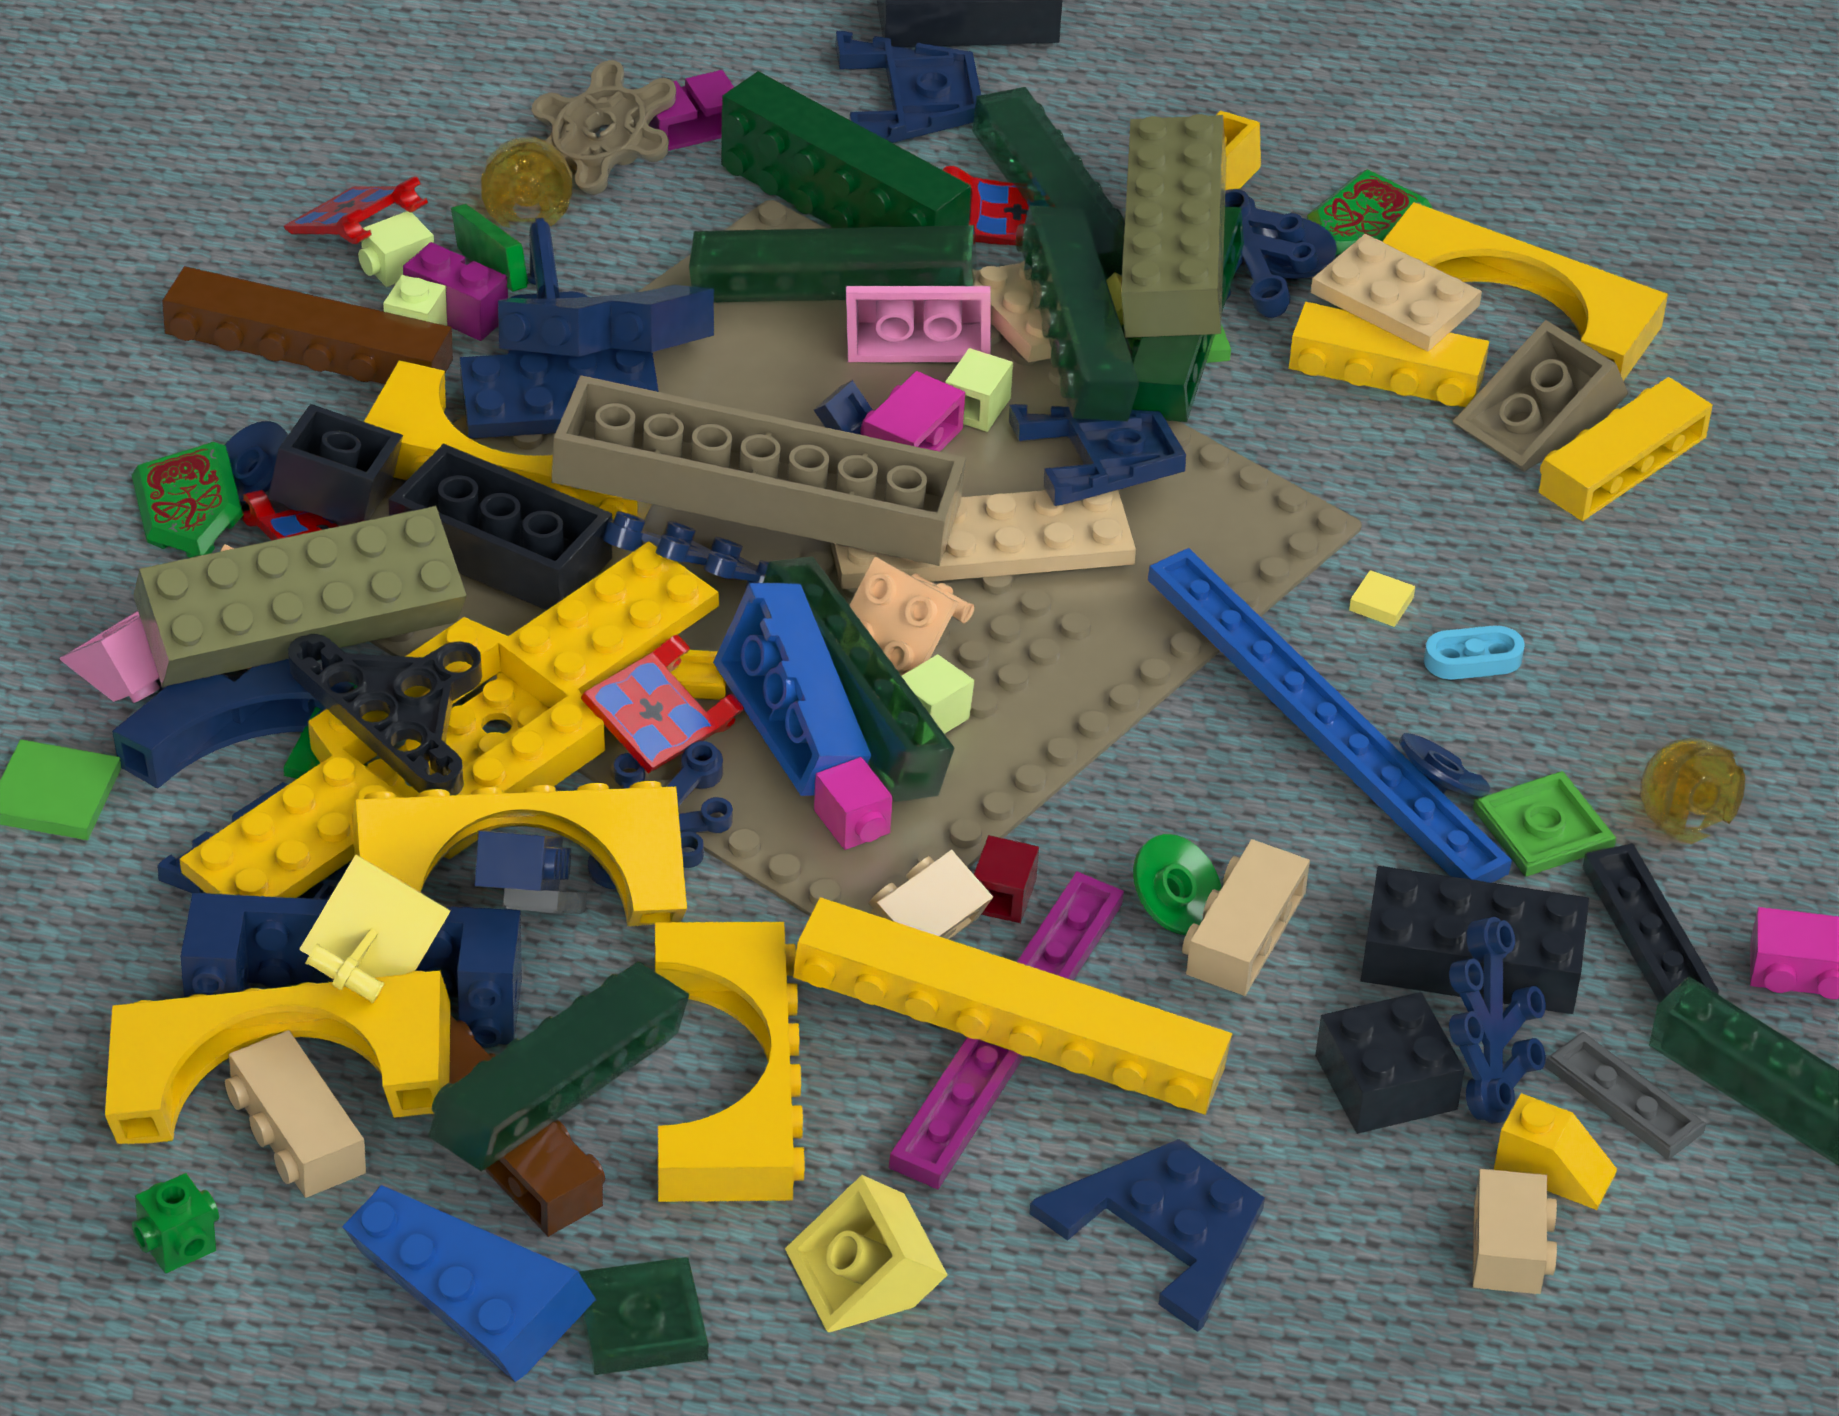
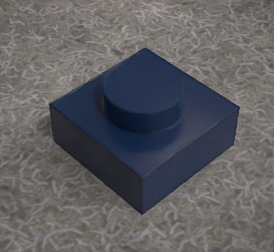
[814,380,873,435]

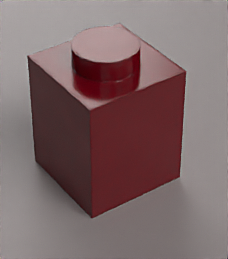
[974,835,1039,924]

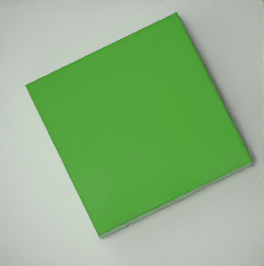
[0,739,121,840]
[1473,771,1616,877]

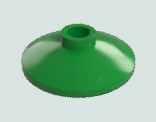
[1133,834,1221,935]

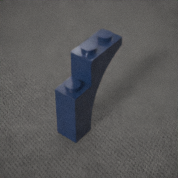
[498,285,714,357]
[112,659,354,789]

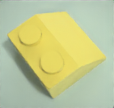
[785,1175,948,1332]

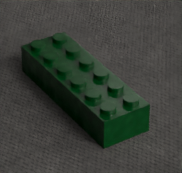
[721,71,971,281]

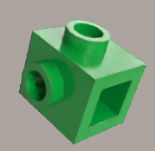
[132,1173,219,1274]

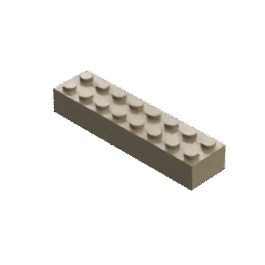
[552,375,966,566]

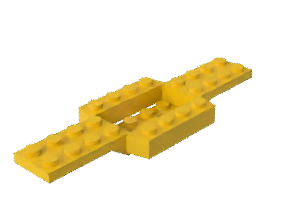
[179,541,719,898]

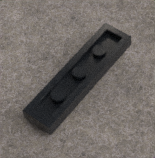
[1582,843,1719,1016]

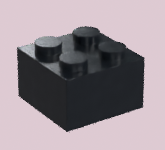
[268,404,403,526]
[1315,992,1465,1134]

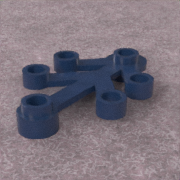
[1225,189,1319,318]
[602,511,794,589]
[588,741,733,889]
[1449,917,1546,1124]

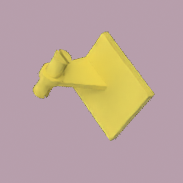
[299,854,451,1003]

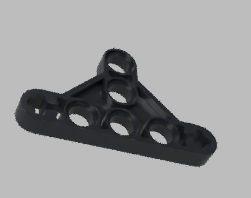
[288,634,482,796]

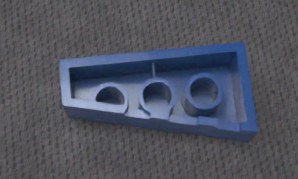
[713,583,871,796]
[342,1185,596,1382]

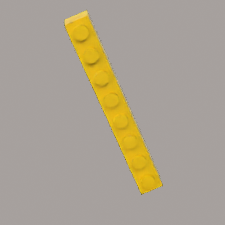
[793,897,1232,1115]

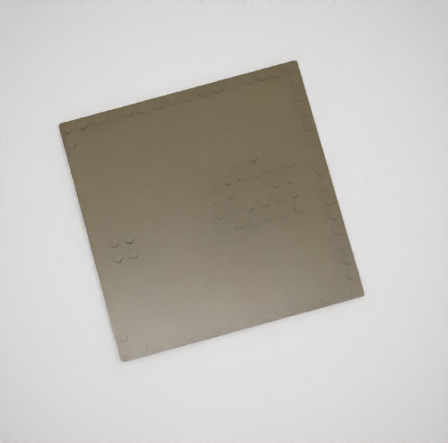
[369,200,1362,916]

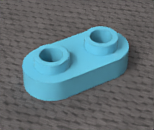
[1424,626,1525,680]

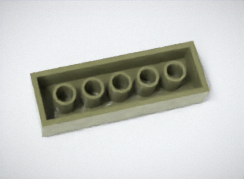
[1121,114,1226,338]
[133,506,467,687]

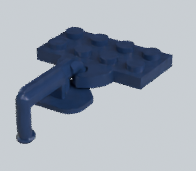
[460,218,659,439]

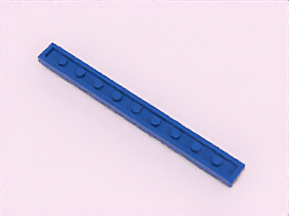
[1148,548,1512,883]

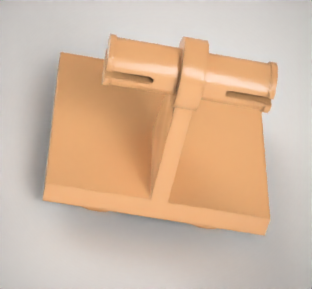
[829,557,974,683]

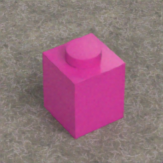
[814,757,892,850]

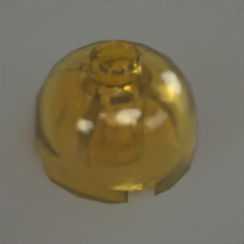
[481,137,573,228]
[1640,737,1745,844]

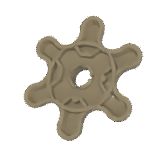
[523,60,676,195]

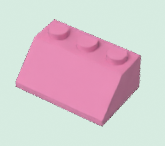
[846,286,991,362]
[60,611,160,703]

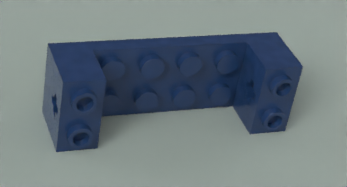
[180,893,522,1048]

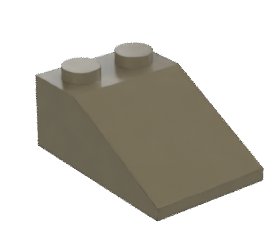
[1452,320,1628,471]

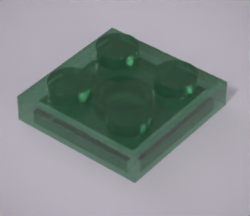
[578,1257,709,1375]

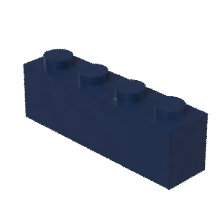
[475,831,571,891]

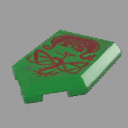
[1307,169,1433,259]
[132,442,243,558]

